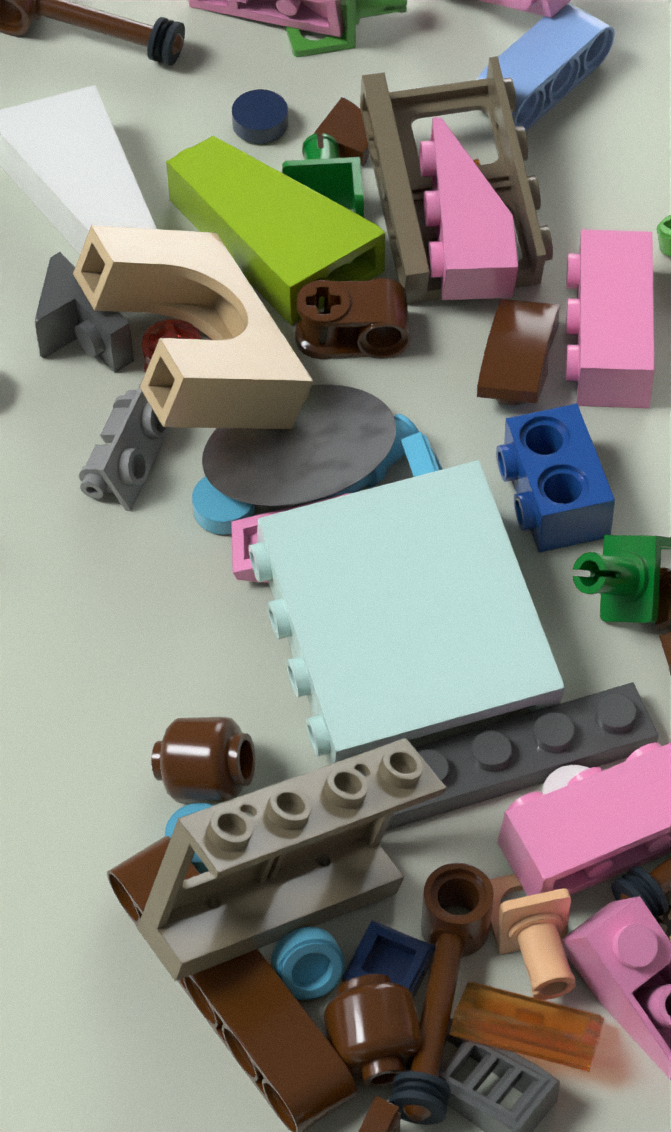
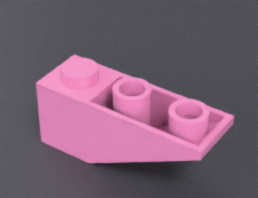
[419,117,518,300]
[561,896,671,1080]

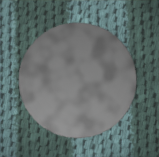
[202,385,396,506]

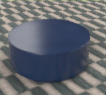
[232,89,288,144]

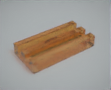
[450,981,604,1072]

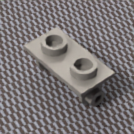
[79,377,171,511]

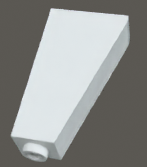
[0,85,157,255]

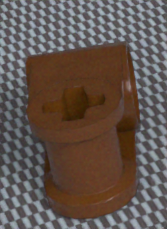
[295,278,411,359]

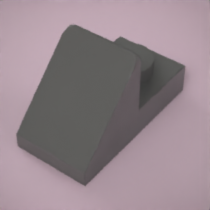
[35,252,134,373]

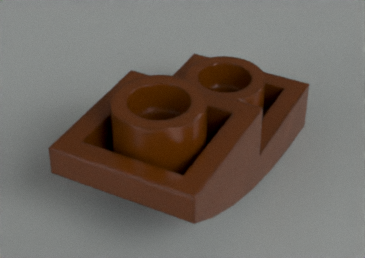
[477,299,560,405]

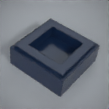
[342,920,435,998]

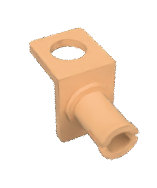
[489,874,576,1000]

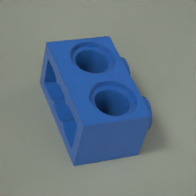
[496,403,615,553]

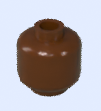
[151,717,256,804]
[324,974,423,1087]

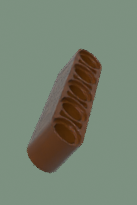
[107,836,358,1132]

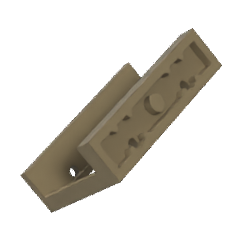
[360,56,553,304]
[137,738,447,981]

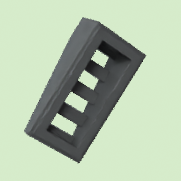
[405,1018,560,1132]

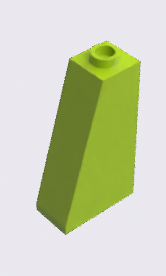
[166,135,385,326]

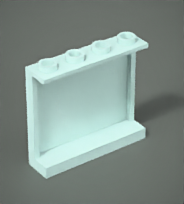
[248,460,565,764]

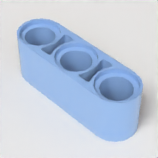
[477,3,615,131]

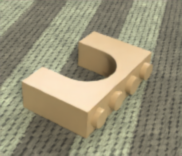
[73,225,313,429]

